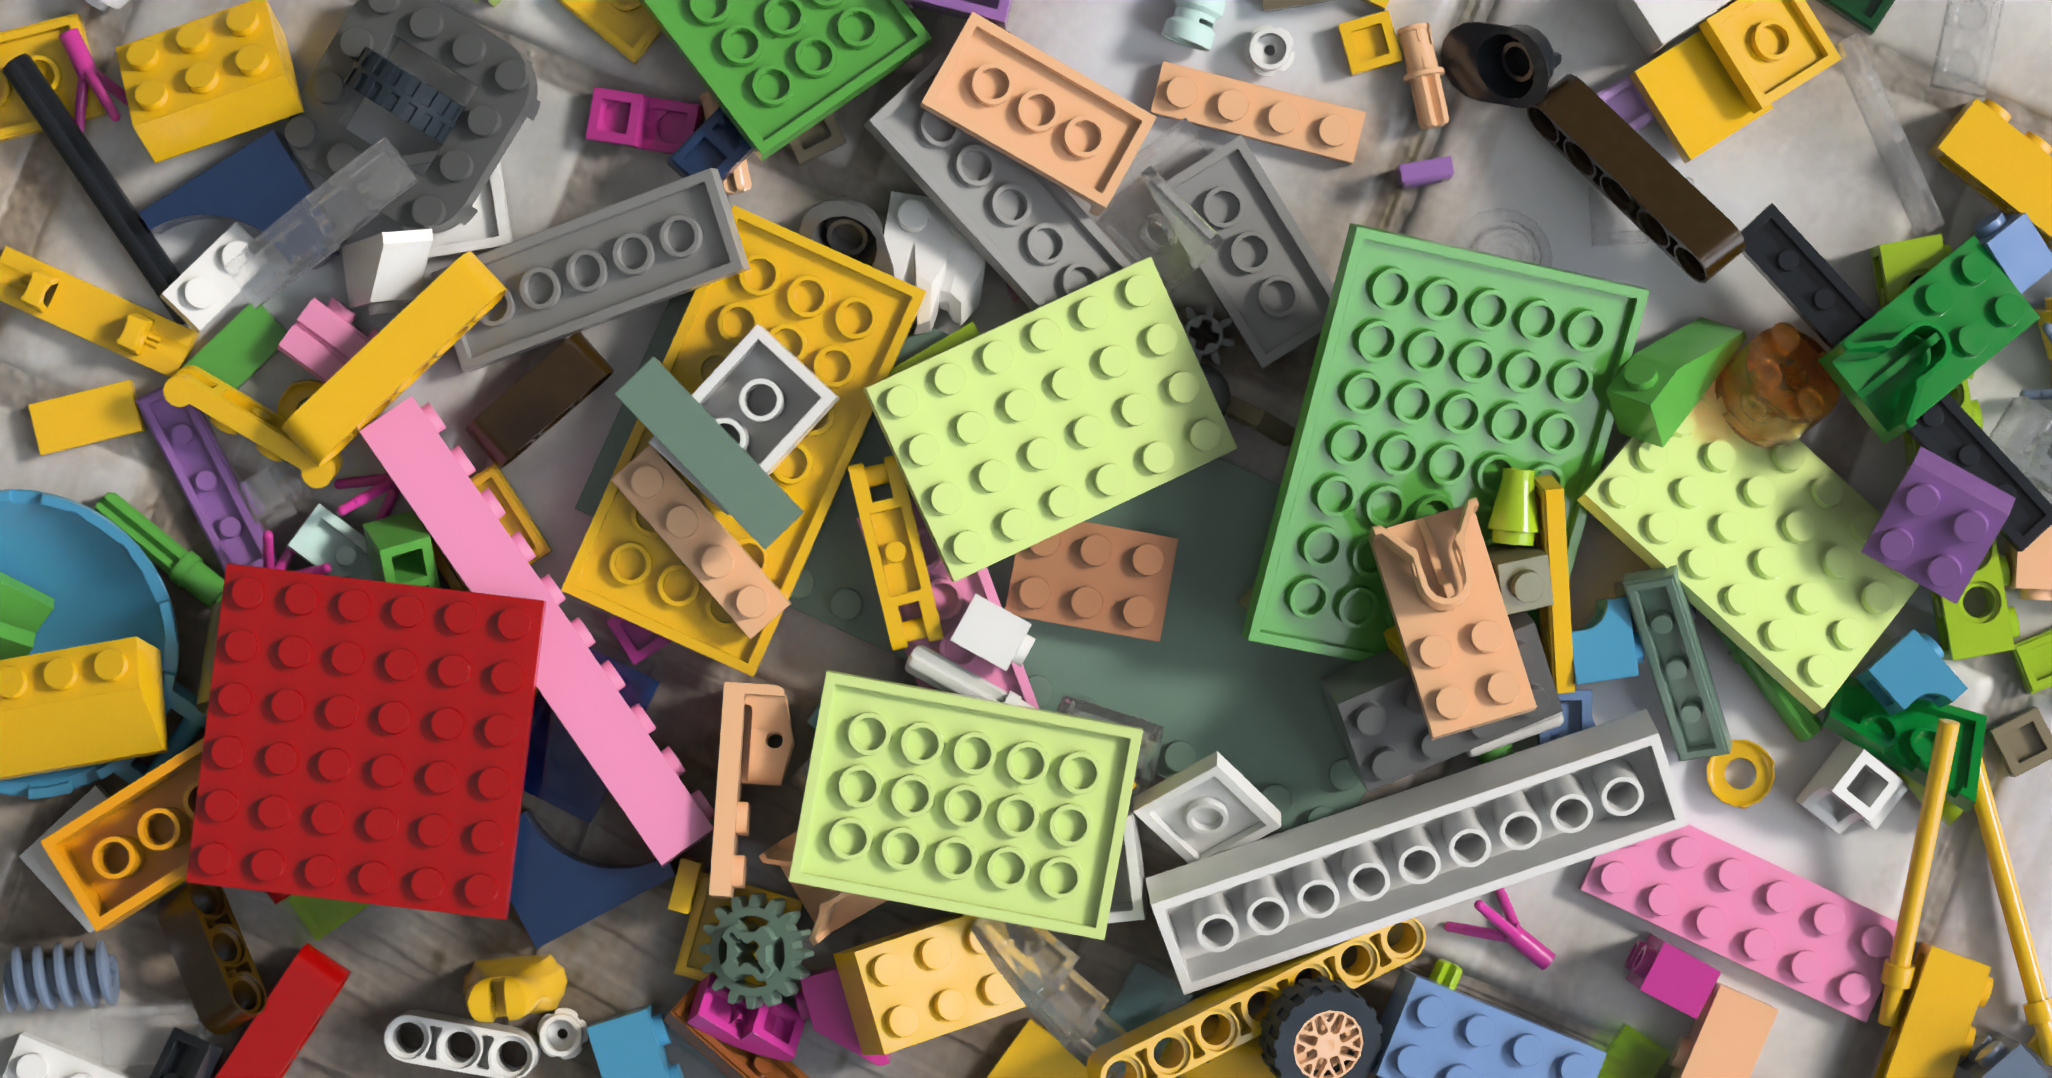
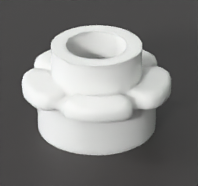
[1243,25,1295,77]
[537,1008,589,1060]

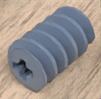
[3,940,120,1012]

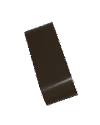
[465,332,614,470]
[157,883,267,1035]

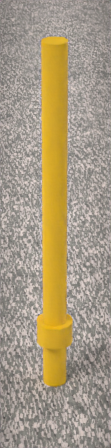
[1877,718,1960,1027]
[1974,758,2052,1065]

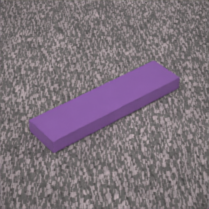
[135,385,279,572]

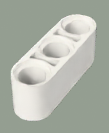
[384,1010,541,1078]

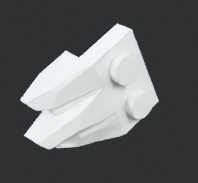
[884,191,986,335]

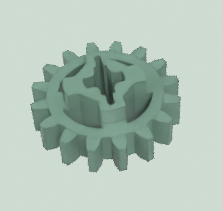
[699,893,814,1009]

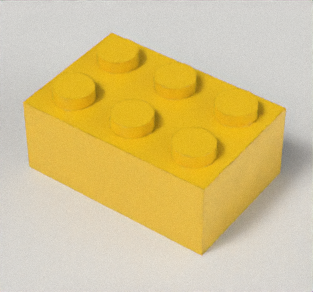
[116,0,304,163]
[833,913,1026,1055]

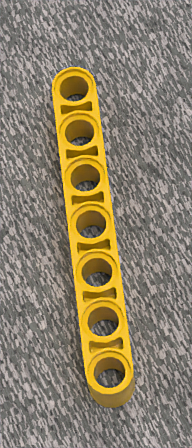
[1086,918,1426,1078]

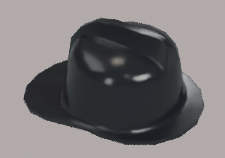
[1440,22,1562,108]

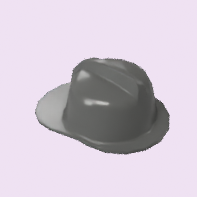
[799,195,894,277]

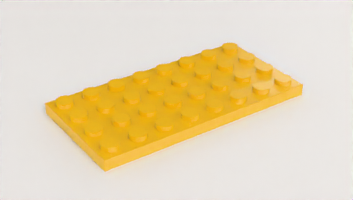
[561,205,927,677]

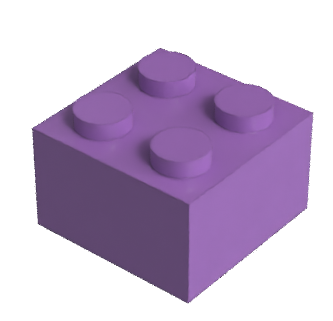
[1861,446,2016,604]

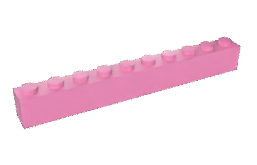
[359,396,715,868]

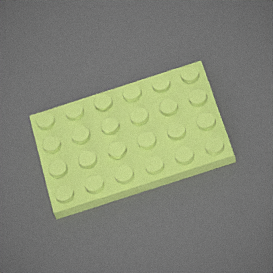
[863,256,1238,582]
[1577,371,1920,714]
[788,670,1143,940]

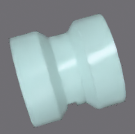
[1161,0,1227,52]

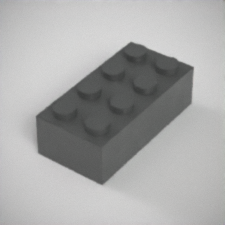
[1319,611,1563,792]

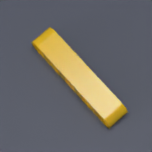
[282,251,508,467]

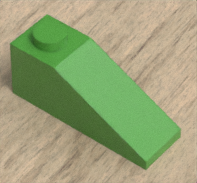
[1606,317,1747,448]
[363,510,440,588]

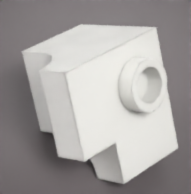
[1795,739,1908,835]

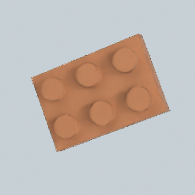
[1005,521,1179,642]

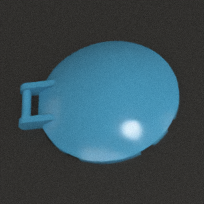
[0,489,206,799]

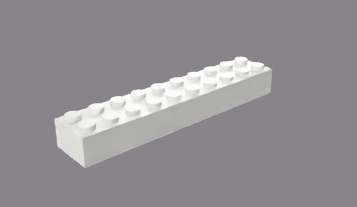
[1145,709,1688,995]

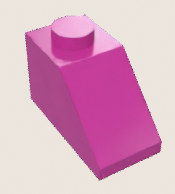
[795,965,891,1066]

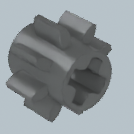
[1183,304,1235,366]

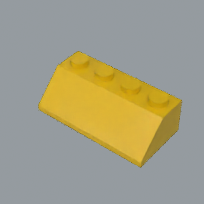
[0,636,168,781]

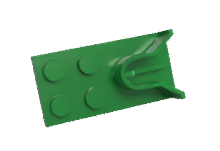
[1818,235,2040,444]

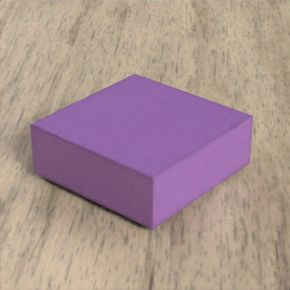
[1395,156,1454,189]

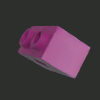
[1624,933,1721,1020]

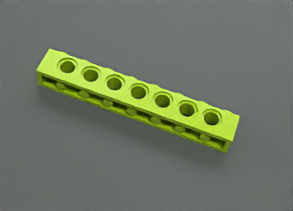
[1869,234,2020,661]

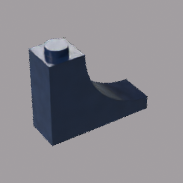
[139,129,348,270]
[510,810,678,949]

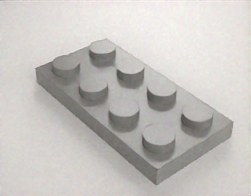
[1151,134,1334,369]

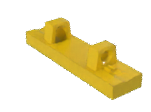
[0,246,200,377]

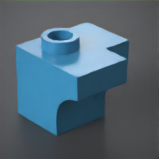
[1572,597,1644,685]
[1855,629,1968,716]

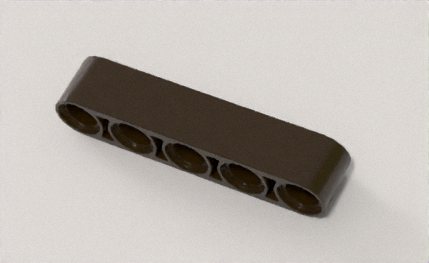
[1527,74,1746,283]

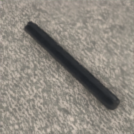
[3,53,186,325]

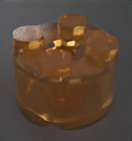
[1715,322,1840,449]

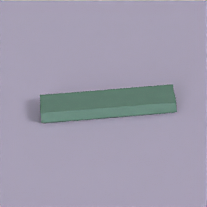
[615,357,804,550]
[1622,565,1733,762]

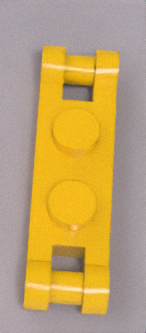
[163,365,343,488]
[848,455,944,651]

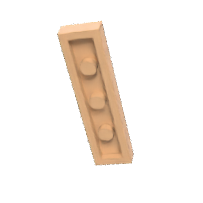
[1150,61,1366,165]
[611,444,792,639]

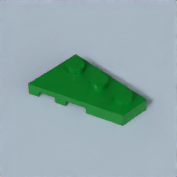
[1823,676,1987,813]

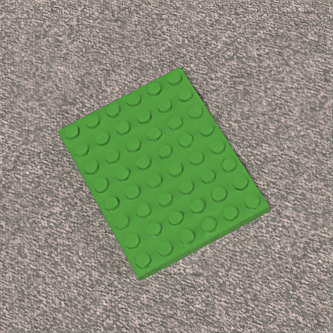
[1241,223,1650,661]

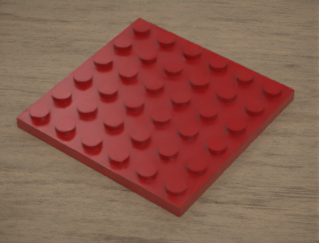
[186,563,547,920]

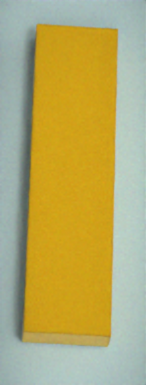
[1534,475,1575,694]

